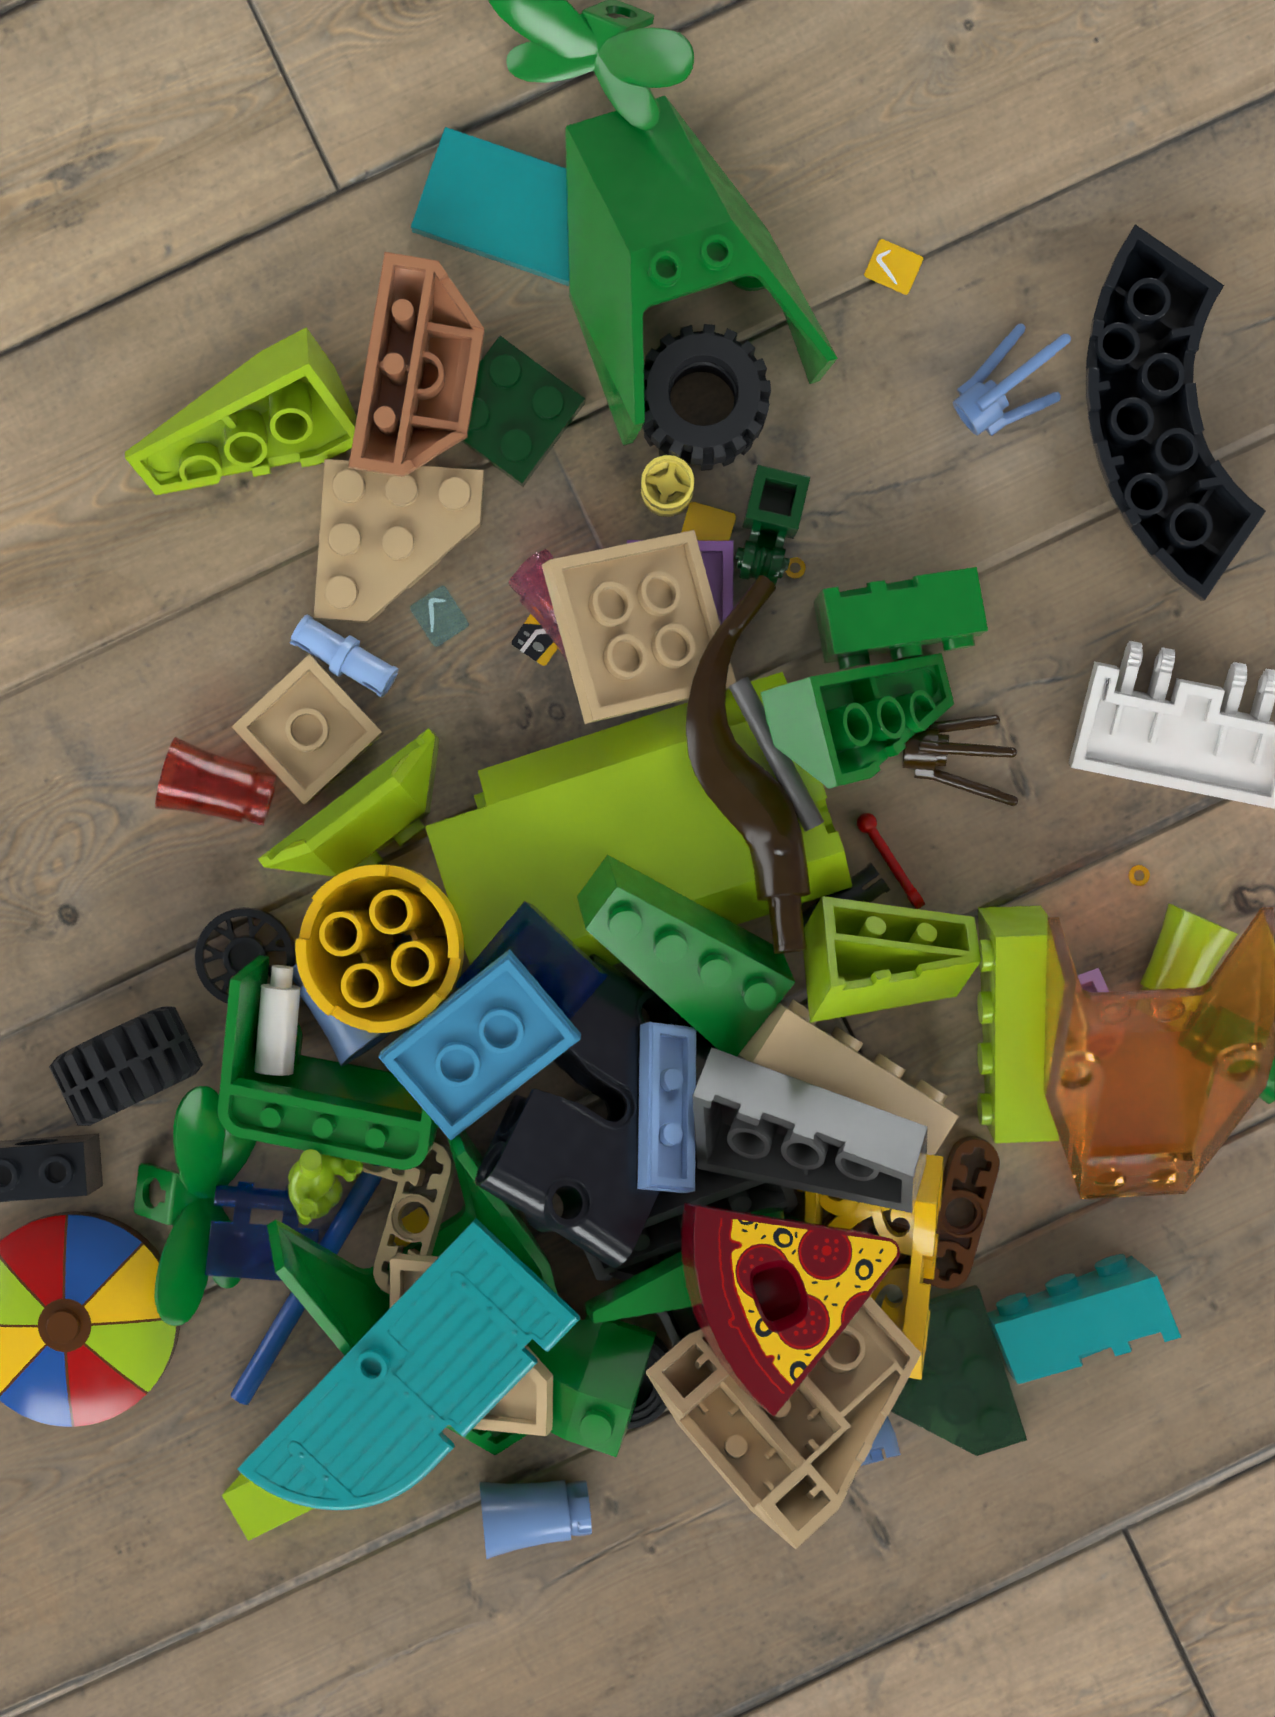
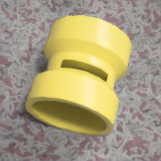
[641,455,695,517]

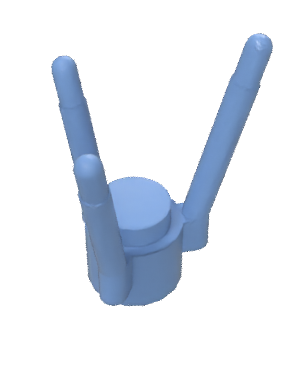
[952,323,1071,436]

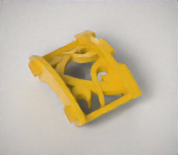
[797,1155,944,1380]

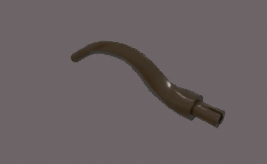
[686,575,811,954]

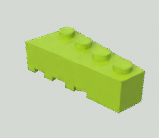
[977,905,1062,1143]

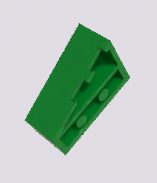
[814,567,988,670]

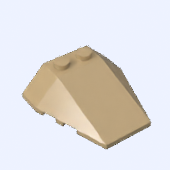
[646,1297,921,1549]

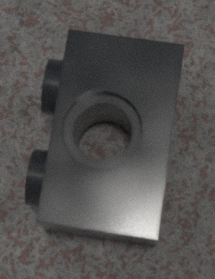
[0,1133,103,1202]

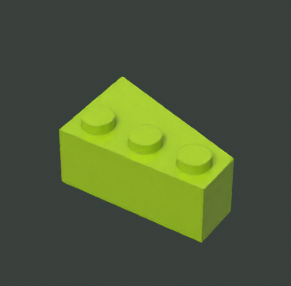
[803,896,981,1023]

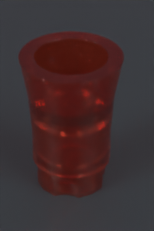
[155,737,277,826]

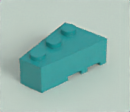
[985,1254,1181,1385]

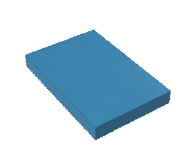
[378,949,581,1140]

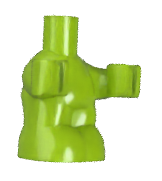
[288,1149,363,1225]

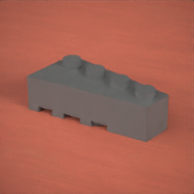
[692,1048,928,1213]

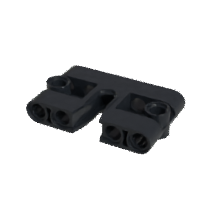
[475,954,718,1268]

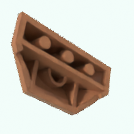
[349,252,485,477]

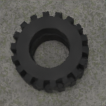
[642,324,771,471]
[49,1006,203,1126]

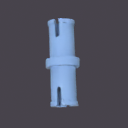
[290,614,399,698]

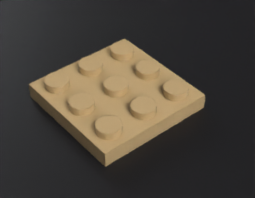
[542,530,736,724]

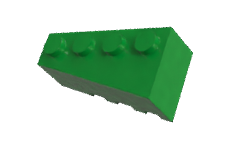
[577,854,795,1057]

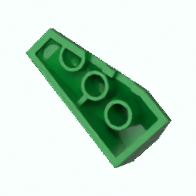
[760,653,954,789]

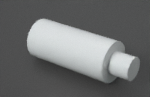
[254,965,301,1076]

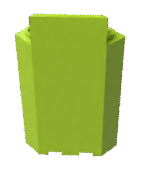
[425,672,852,986]

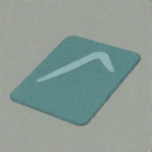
[410,586,469,647]

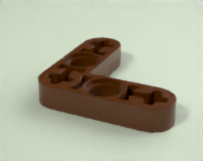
[822,1136,1000,1289]

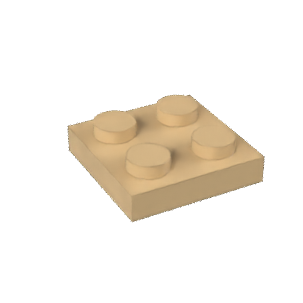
[232,654,384,805]

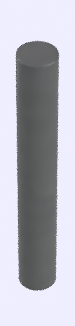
[729,677,824,832]

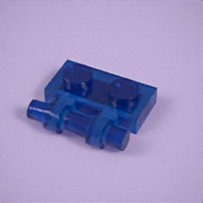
[205,1181,319,1282]

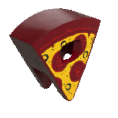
[681,1203,900,1416]

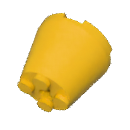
[295,864,464,1033]

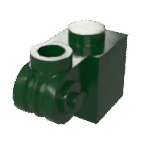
[735,465,810,585]

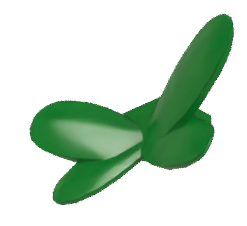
[488,0,694,130]
[134,1086,257,1326]

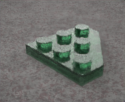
[891,1285,1027,1456]

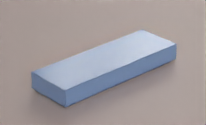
[637,1022,696,1193]

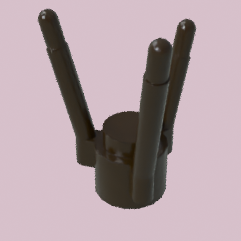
[902,715,1018,806]

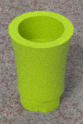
[1134,903,1238,1026]

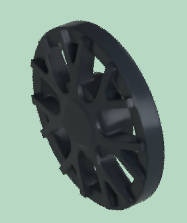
[195,907,296,1004]

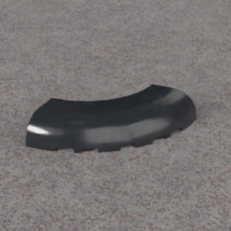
[1086,224,1266,601]

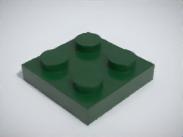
[461,336,586,487]

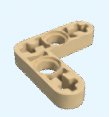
[362,1140,456,1294]

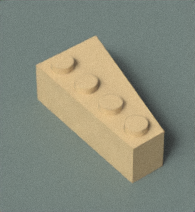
[739,999,959,1155]

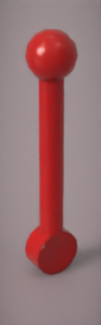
[856,813,925,909]

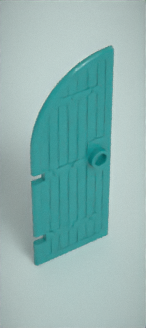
[237,1218,580,1510]

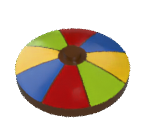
[0,1211,180,1427]

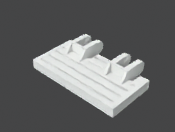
[1069,641,1275,809]

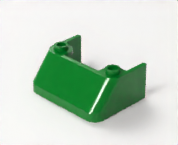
[218,955,438,1170]

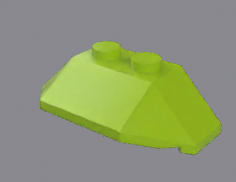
[258,728,440,877]

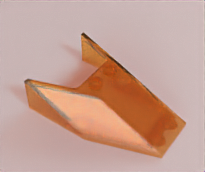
[1044,907,1275,1199]

